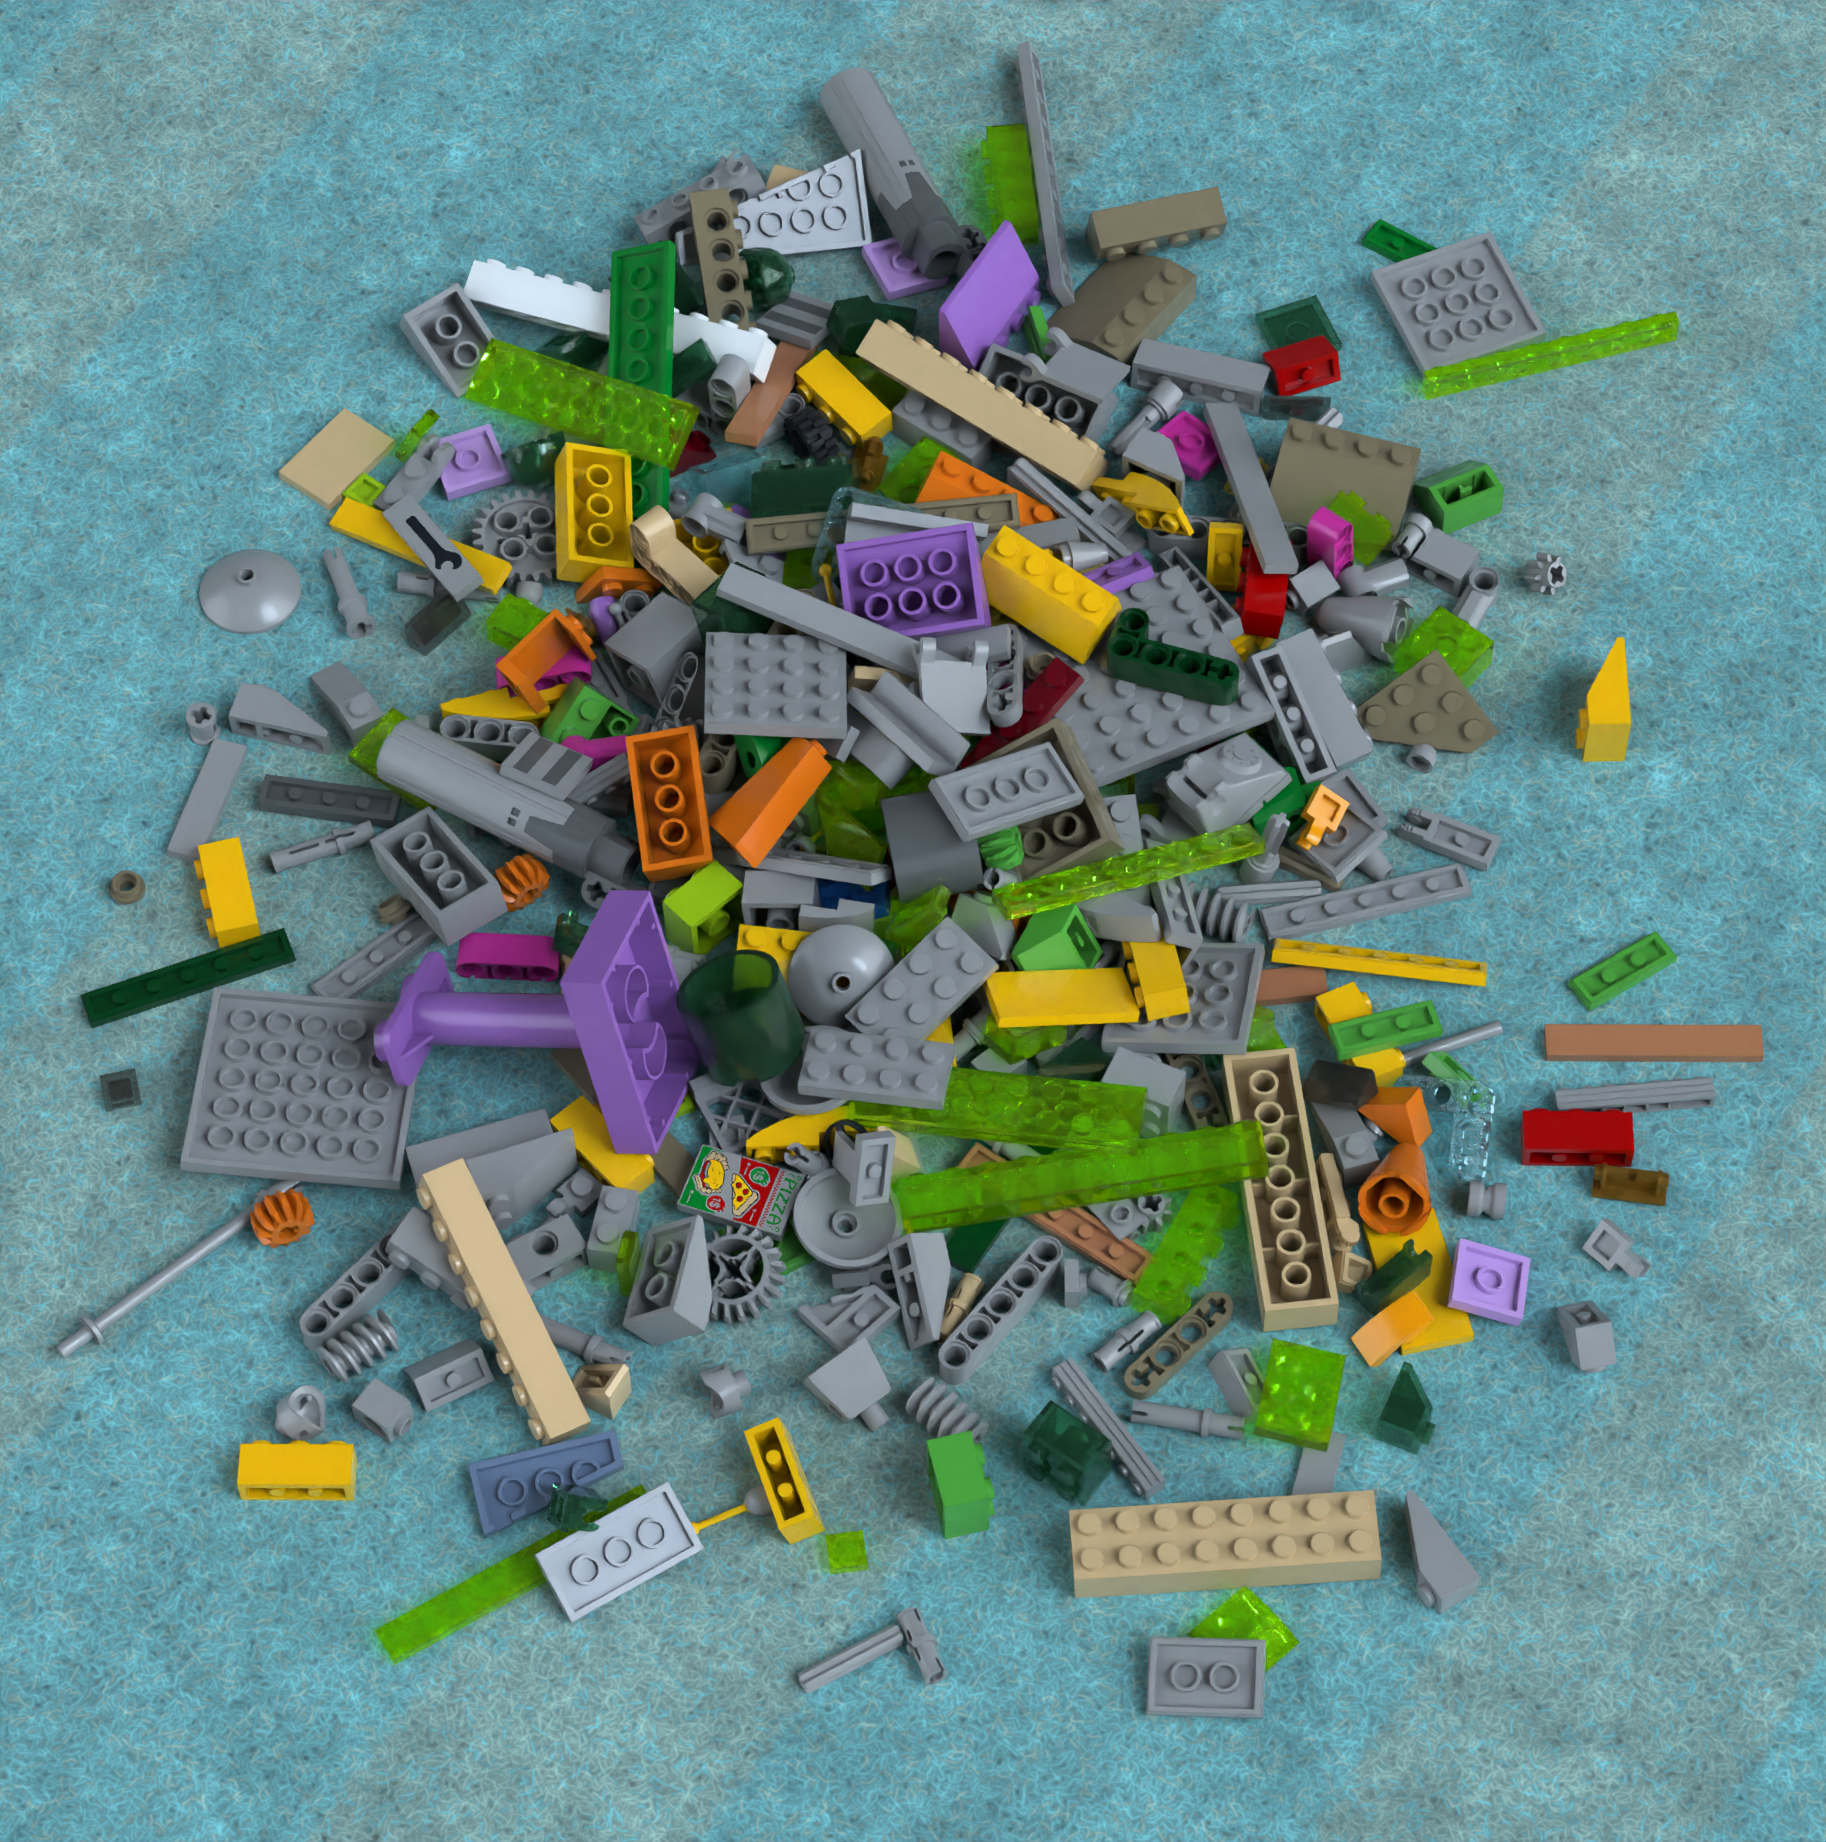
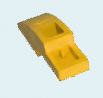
[1092,472,1194,537]
[440,683,570,731]
[746,1105,892,1165]

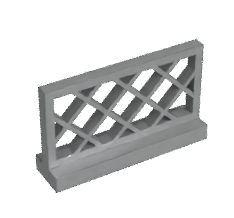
[688,1047,857,1155]

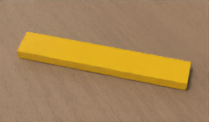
[329,497,513,596]
[1271,938,1487,987]

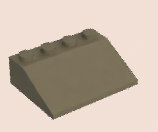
[1046,252,1197,366]
[1270,417,1421,552]
[966,718,1125,891]

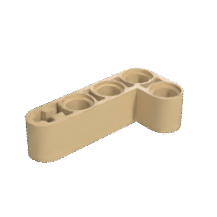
[629,505,745,631]

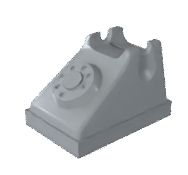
[1165,732,1292,850]

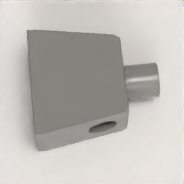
[802,1336,892,1432]

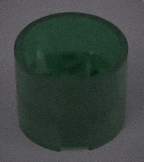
[676,949,807,1087]

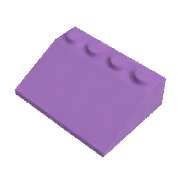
[939,220,1042,373]
[836,522,992,641]

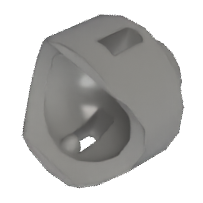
[698,1363,752,1420]
[275,1385,325,1442]

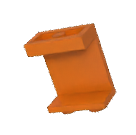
[495,608,597,714]

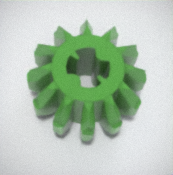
[977,825,1024,871]

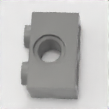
[505,1213,588,1291]

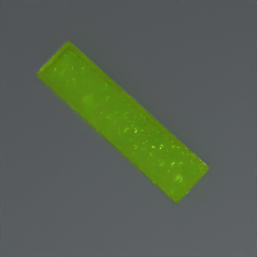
[464,338,701,471]
[846,1067,1148,1156]

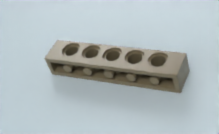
[689,188,756,383]

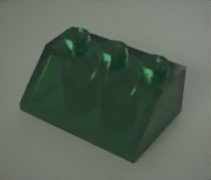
[750,454,862,518]

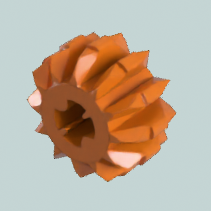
[493,853,550,912]
[249,1188,315,1249]

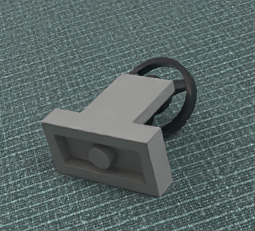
[824,1119,896,1207]

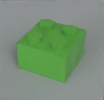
[926,1431,995,1539]

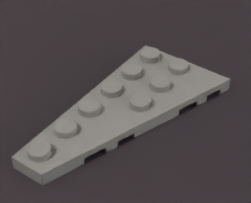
[675,149,872,267]

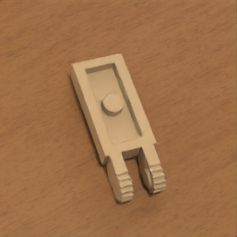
[1315,1153,1361,1255]

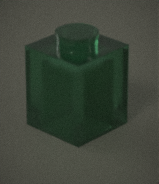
[826,295,884,348]

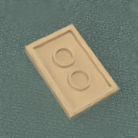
[278,408,396,511]

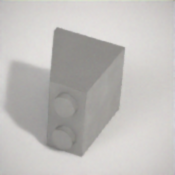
[604,592,713,710]

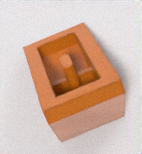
[1356,1087,1432,1148]

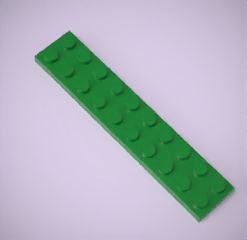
[606,240,676,563]

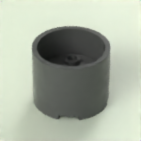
[880,790,984,904]

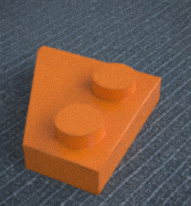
[575,566,663,604]

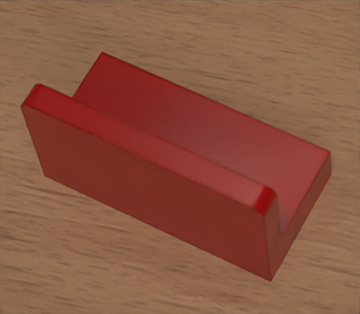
[1263,335,1341,399]

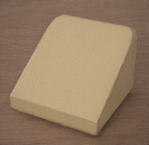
[1331,1249,1374,1296]

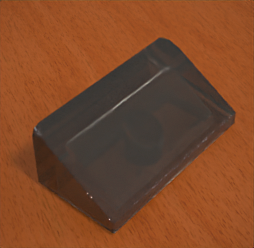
[1262,395,1331,421]
[405,589,471,656]
[1302,1059,1379,1110]

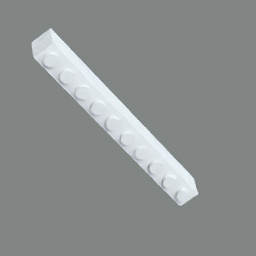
[464,259,777,383]

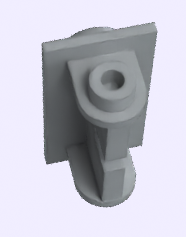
[1073,1169,1148,1242]

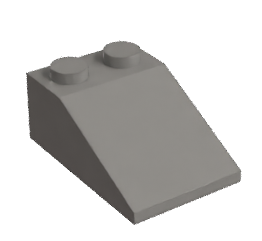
[399,282,512,399]
[466,1128,578,1230]
[622,1214,713,1346]

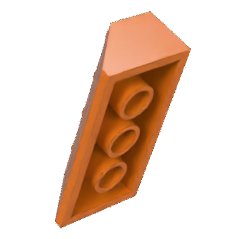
[914,450,1059,534]
[625,725,714,883]

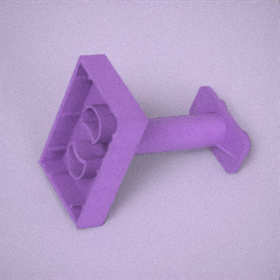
[374,890,703,1155]

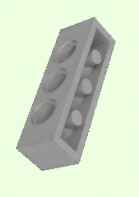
[633,154,768,252]
[1244,644,1337,785]

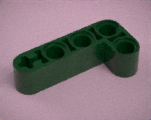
[1107,608,1239,706]

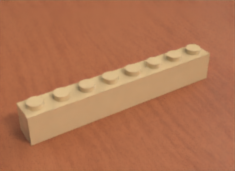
[416,1158,591,1446]

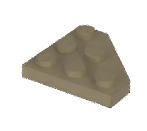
[1356,648,1499,753]

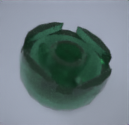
[739,247,795,314]
[500,431,567,491]

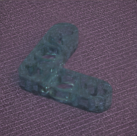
[810,486,925,583]
[1393,1075,1495,1187]

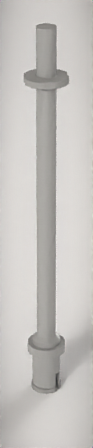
[56,1179,304,1359]

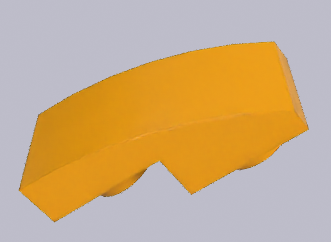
[1351,1291,1435,1367]

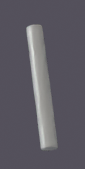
[1402,1020,1503,1067]

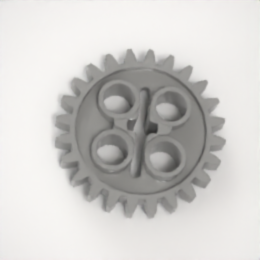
[472,490,557,588]

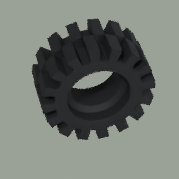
[783,406,840,471]

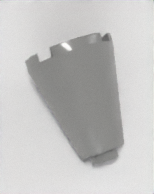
[1315,596,1415,664]

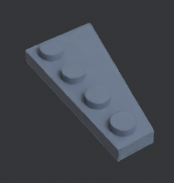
[468,1430,624,1538]

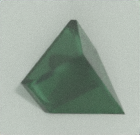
[534,331,609,382]

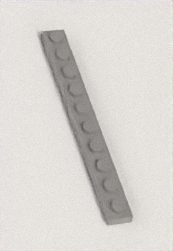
[1015,41,1075,307]

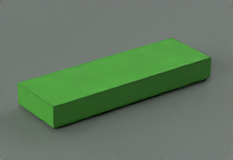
[1568,931,1677,1011]
[1328,999,1443,1061]

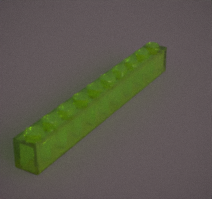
[897,1120,1270,1235]

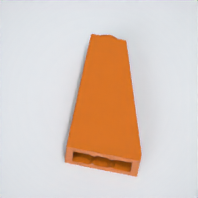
[708,737,832,869]

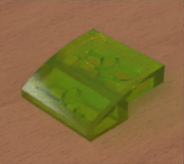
[1187,1585,1300,1673]

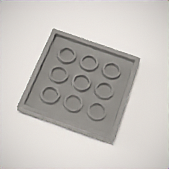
[1370,231,1546,381]
[704,632,847,739]
[1101,943,1265,1055]

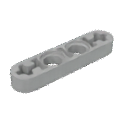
[987,623,1024,728]

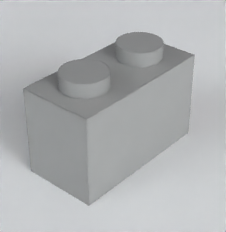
[586,1185,641,1274]

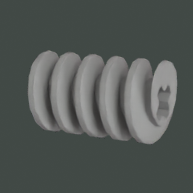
[1188,881,1255,943]
[316,1308,400,1384]
[906,1377,990,1444]

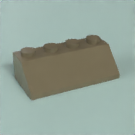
[1085,186,1227,261]

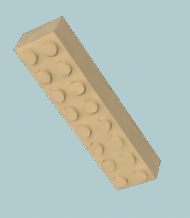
[855,319,1111,494]
[1221,1047,1339,1332]
[1069,1490,1382,1598]

